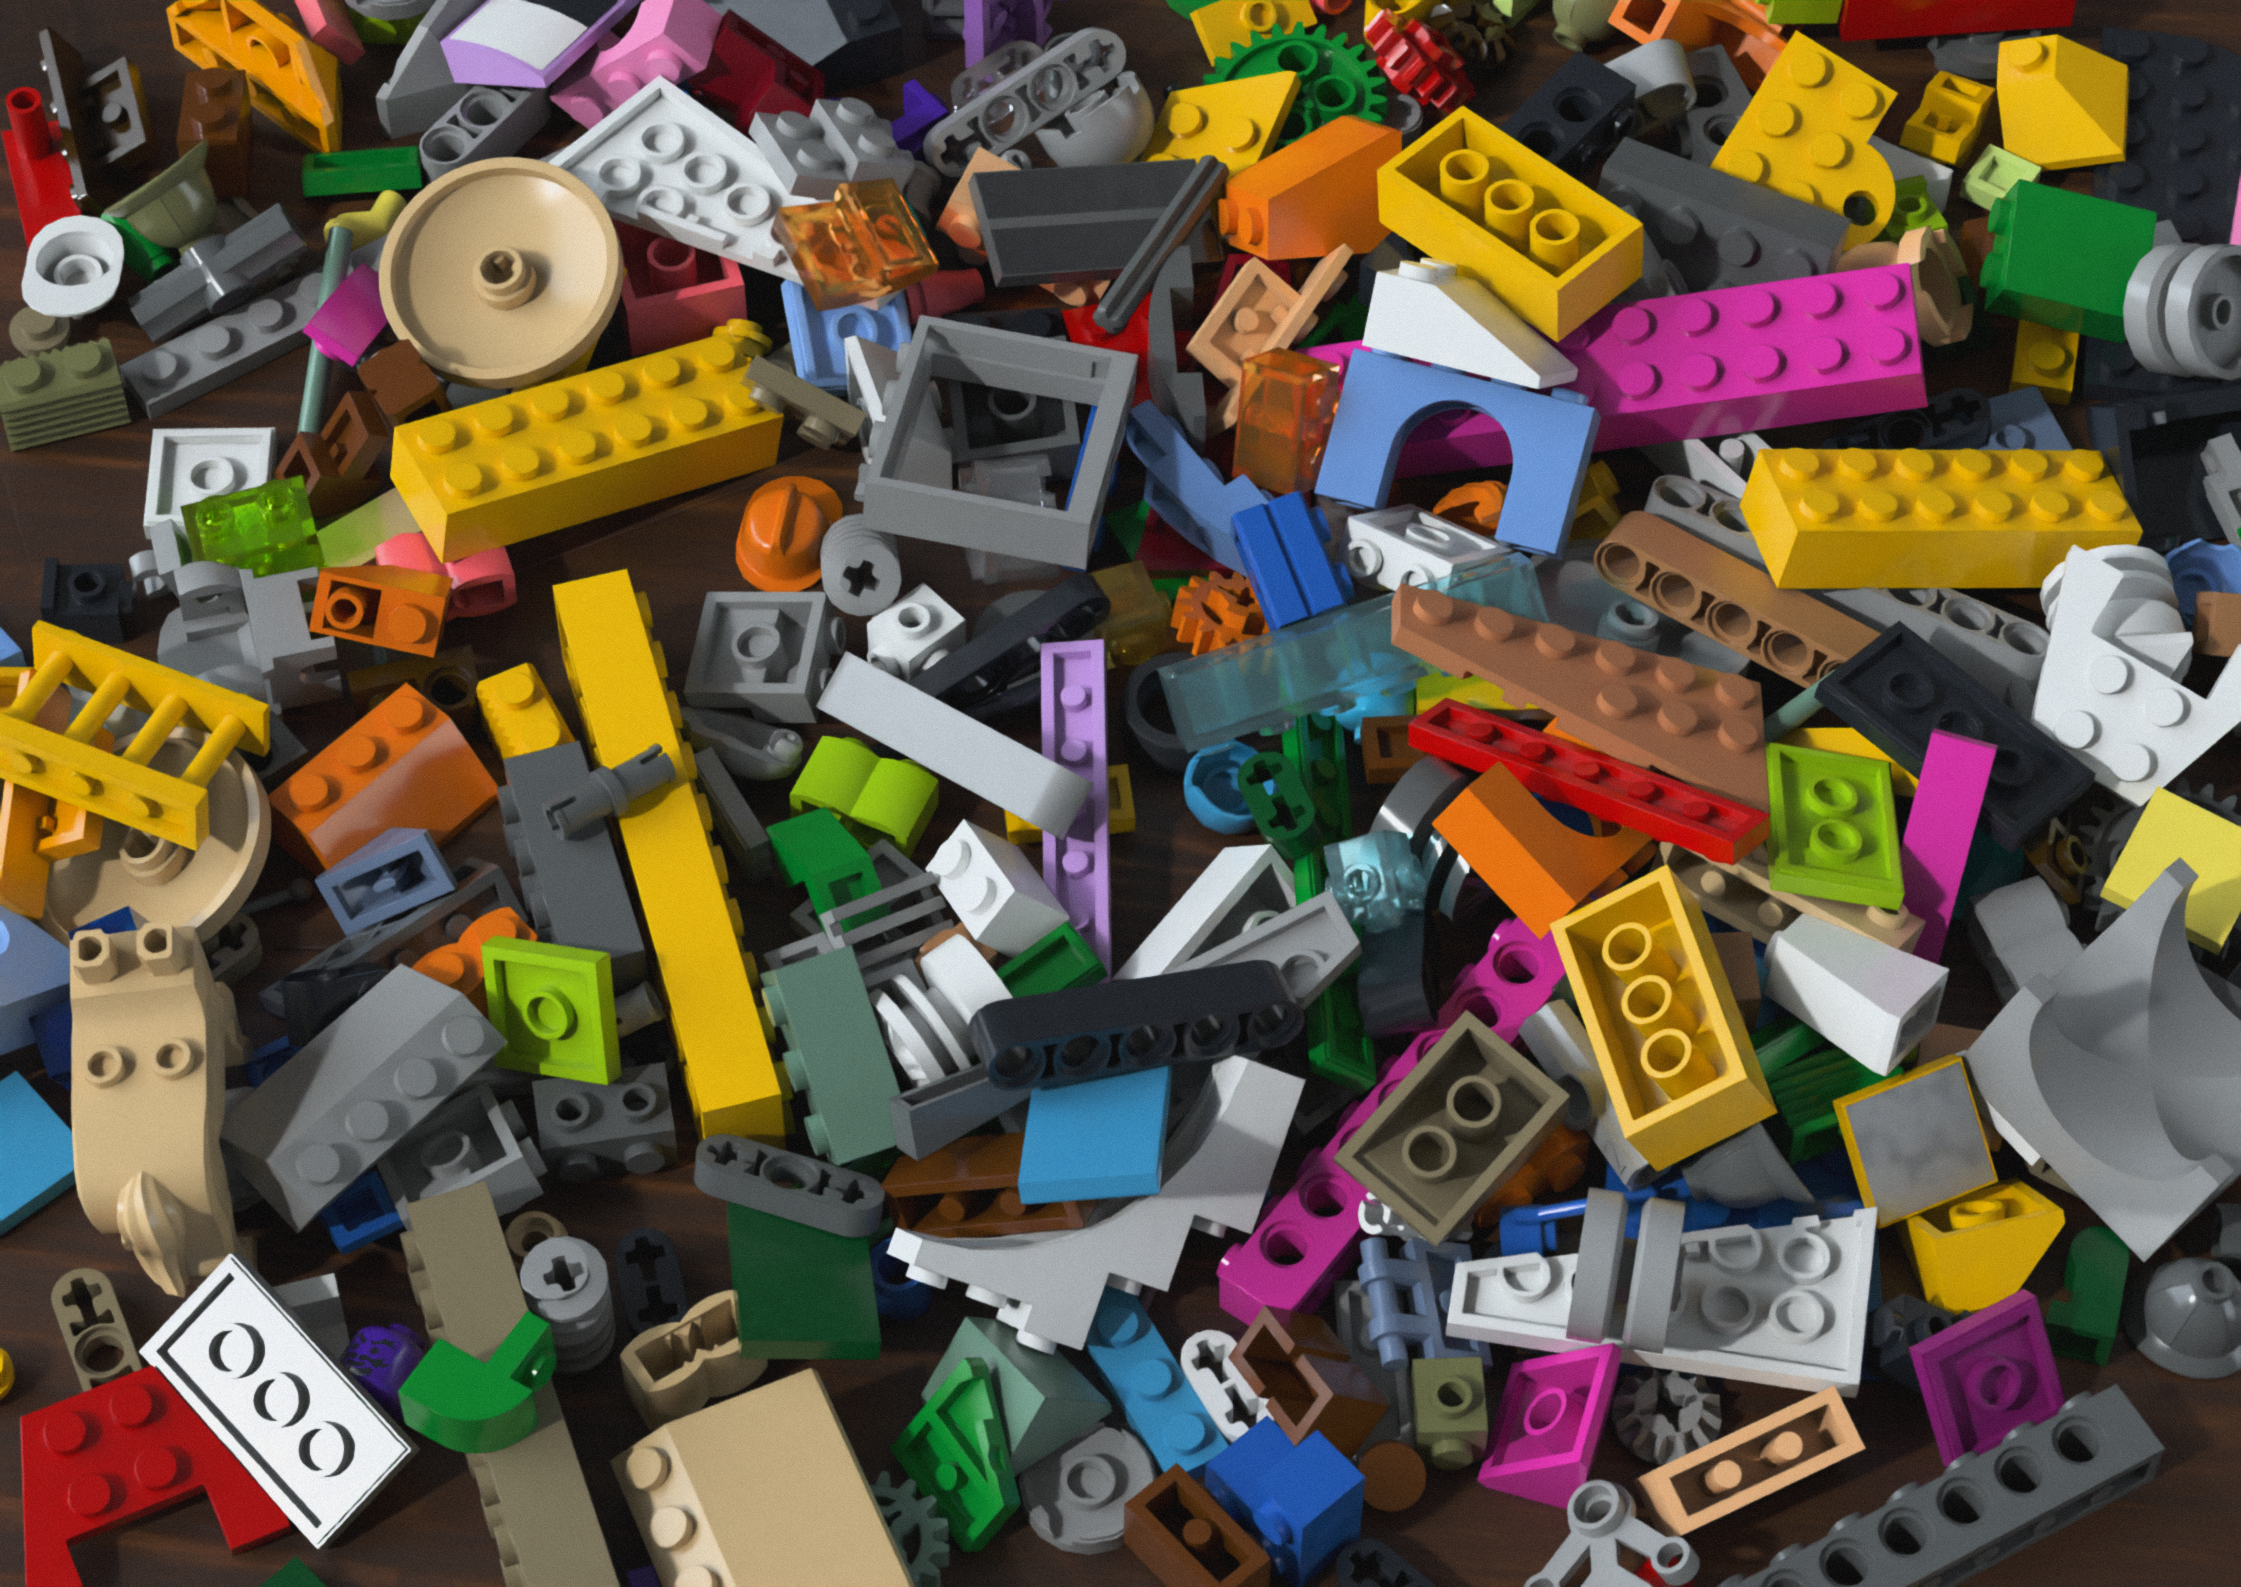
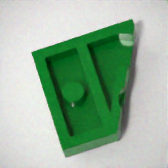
[889,1357,1021,1553]

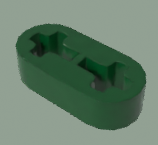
[1237,752,1323,859]

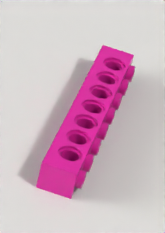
[1217,916,1574,1326]

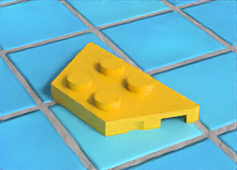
[1140,70,1301,279]

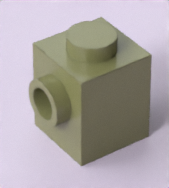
[1410,1357,1488,1470]

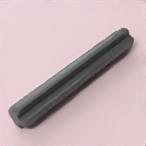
[1093,155,1229,334]

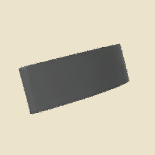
[1147,246,1206,459]

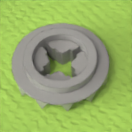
[1612,1366,1722,1465]

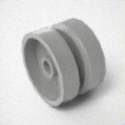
[2123,242,2241,380]
[1566,1187,1686,1354]

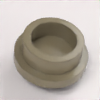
[9,306,71,357]

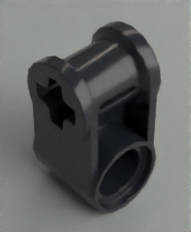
[280,962,392,1047]

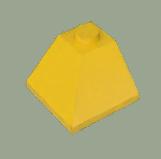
[1997,34,2130,172]
[1894,1177,2065,1315]

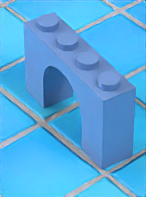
[1314,348,1601,561]

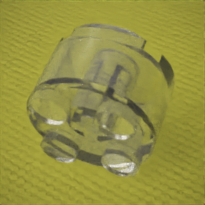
[958,454,1059,585]

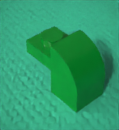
[398,1311,557,1454]

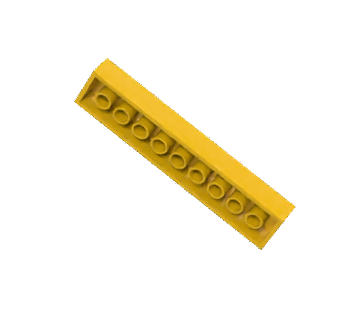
[552,569,796,1151]

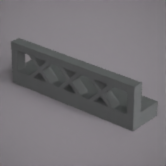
[257,856,529,1021]

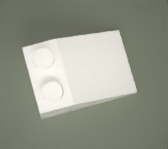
[1362,258,1578,389]

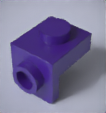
[891,79,950,166]

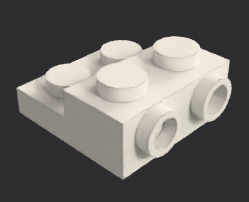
[1335,503,1514,602]

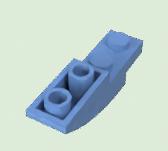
[1126,399,1275,577]

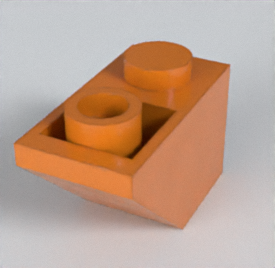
[309,565,454,658]

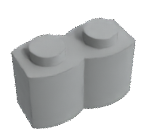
[1961,875,2088,1007]

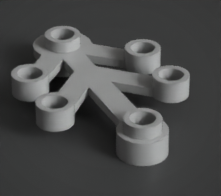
[1523,1480,1700,1587]

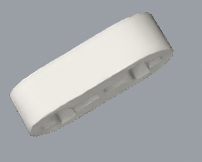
[1180,1330,1275,1445]

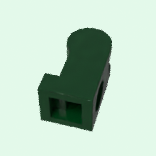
[2044,1226,2129,1367]

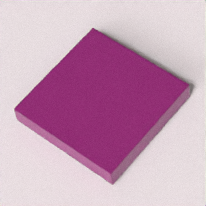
[1909,1289,2066,1468]

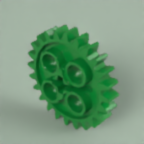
[1203,22,1388,154]

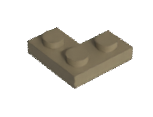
[740,355,867,450]

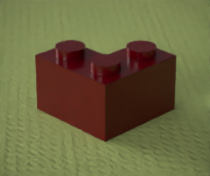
[686,9,825,143]

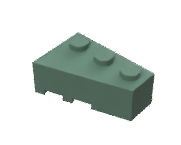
[759,945,901,1165]

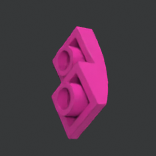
[302,262,390,367]

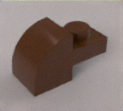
[273,391,389,519]

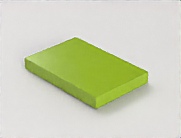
[1765,742,1905,911]

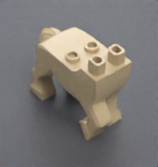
[70,921,258,1298]

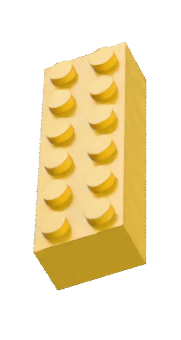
[390,332,784,564]
[1739,448,2143,589]

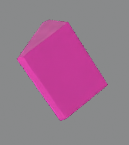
[1477,1343,1622,1509]

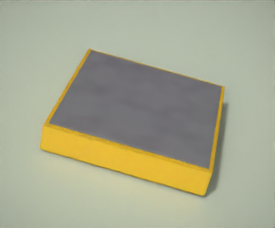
[1832,1054,1998,1229]

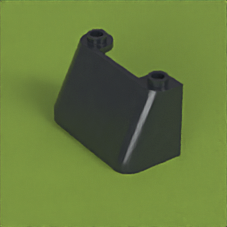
[2084,382,2241,557]

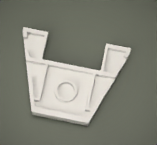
[2030,544,2241,808]

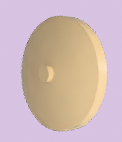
[379,157,624,389]
[38,727,272,949]

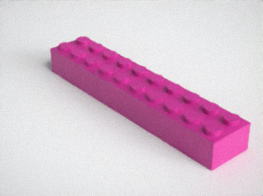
[1296,262,1928,488]

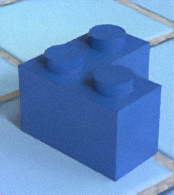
[1205,1415,1365,1587]

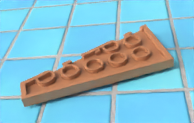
[1391,583,1770,814]

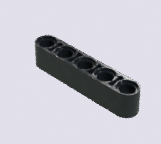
[968,960,1305,1090]

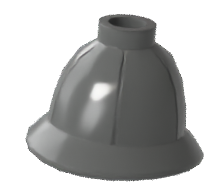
[1681,1121,1815,1209]
[2119,1257,2241,1380]

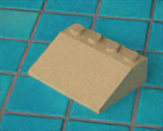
[610,1368,915,1587]

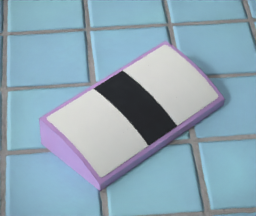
[440,0,642,88]

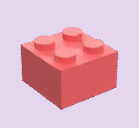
[611,218,747,356]

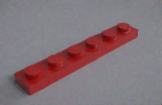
[1408,697,1770,866]

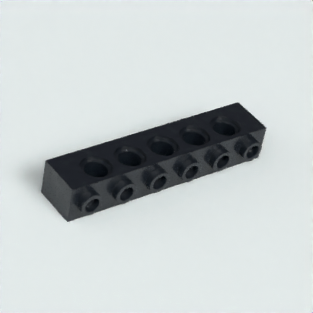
[1358,51,1637,308]

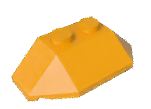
[166,0,343,153]

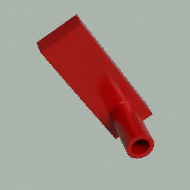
[1,87,82,250]

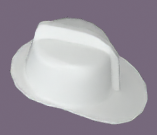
[22,215,125,320]

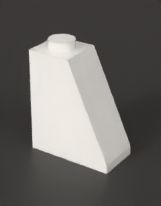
[1763,913,1949,1077]

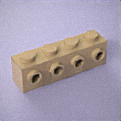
[1649,841,1926,954]

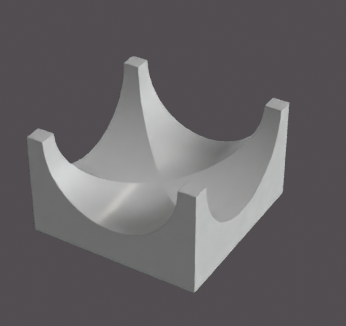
[1961,857,2241,1262]

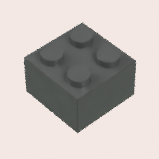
[948,335,1083,494]

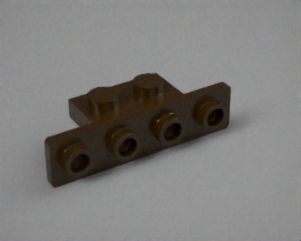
[38,26,159,218]

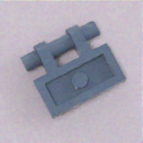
[1357,1237,1493,1374]

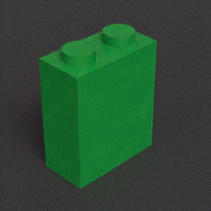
[1980,179,2157,344]

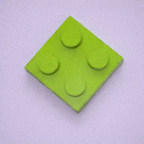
[481,935,622,1086]

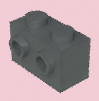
[532,1062,679,1184]

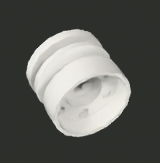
[2040,544,2192,678]
[868,934,1013,1089]

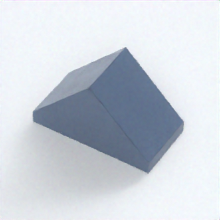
[315,827,459,936]

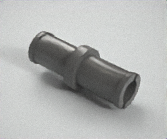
[542,743,676,841]

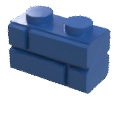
[1230,491,1355,646]

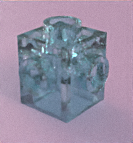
[1323,830,1425,934]

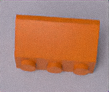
[268,682,498,877]

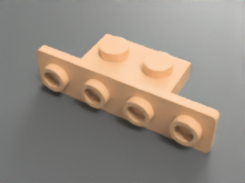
[1184,243,1354,439]

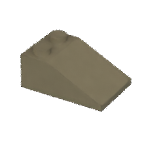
[1333,1009,1570,1249]

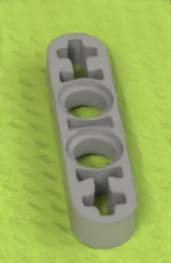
[923,27,1126,177]

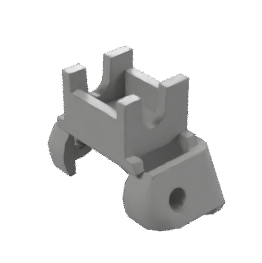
[157,561,343,727]

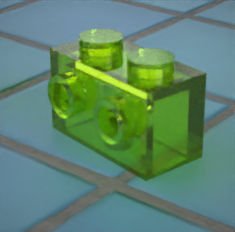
[180,475,327,591]

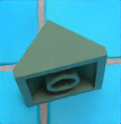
[921,1316,1112,1477]

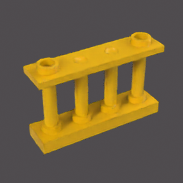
[0,620,270,851]

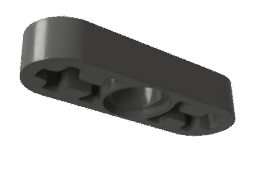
[694,1134,885,1237]

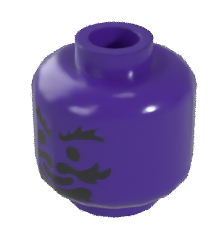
[338,1324,426,1424]

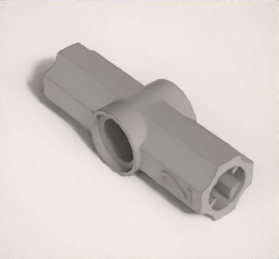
[1518,999,1673,1192]

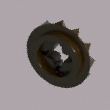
[1428,0,1518,68]

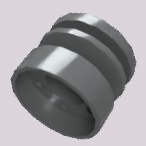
[1361,755,1495,927]

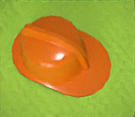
[736,476,843,592]

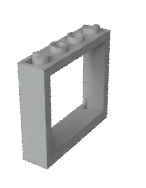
[854,315,1138,570]

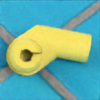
[324,190,407,252]

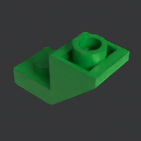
[765,807,892,940]

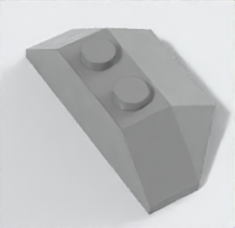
[376,0,487,140]

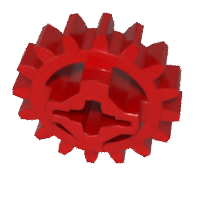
[1364,8,1476,114]

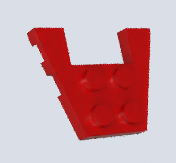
[20,1365,292,1587]

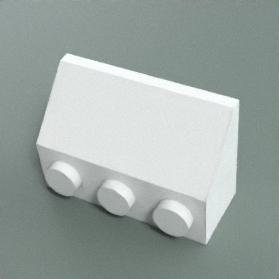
[1111,844,1296,982]

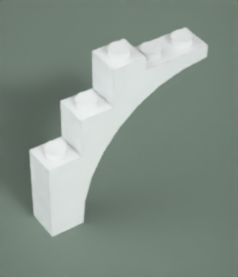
[887,1055,1306,1354]

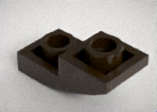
[2021,806,2088,905]

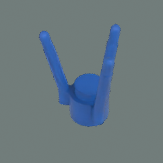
[1500,1188,1658,1258]

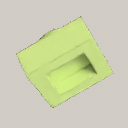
[1959,143,2042,211]

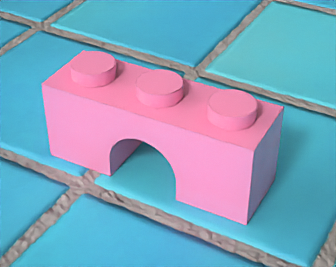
[549,0,722,130]

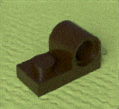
[346,644,483,743]

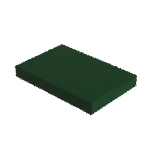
[726,1201,881,1360]

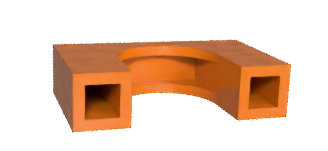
[1607,0,1790,93]
[1431,717,1688,940]

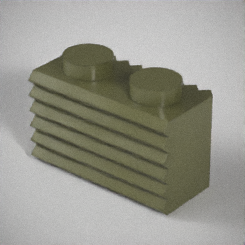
[0,337,131,452]

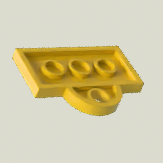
[1709,30,1898,254]

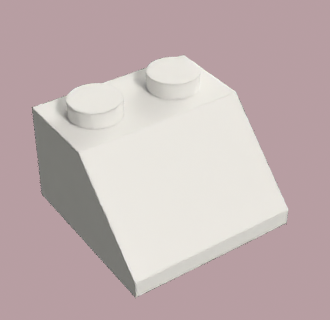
[844,335,958,490]

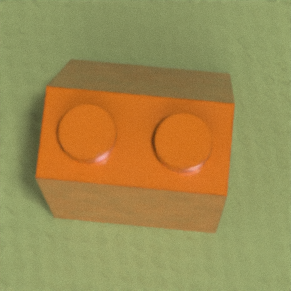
[1215,115,1402,260]

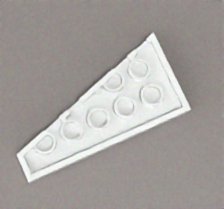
[548,75,920,311]
[1445,1207,1878,1398]

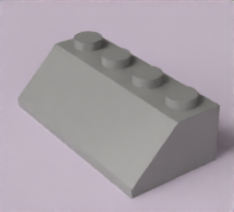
[219,963,508,1234]

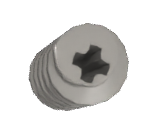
[820,513,902,616]
[520,1236,617,1376]

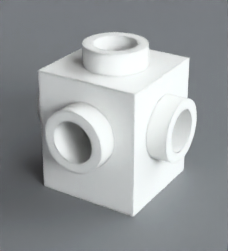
[867,582,966,683]

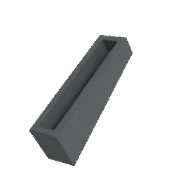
[889,1063,1038,1161]

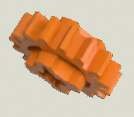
[1170,571,1306,674]

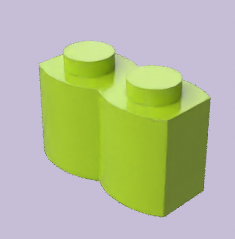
[790,736,939,859]

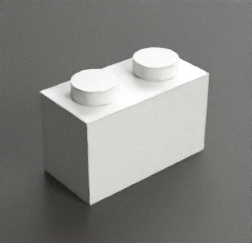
[925,819,1070,958]

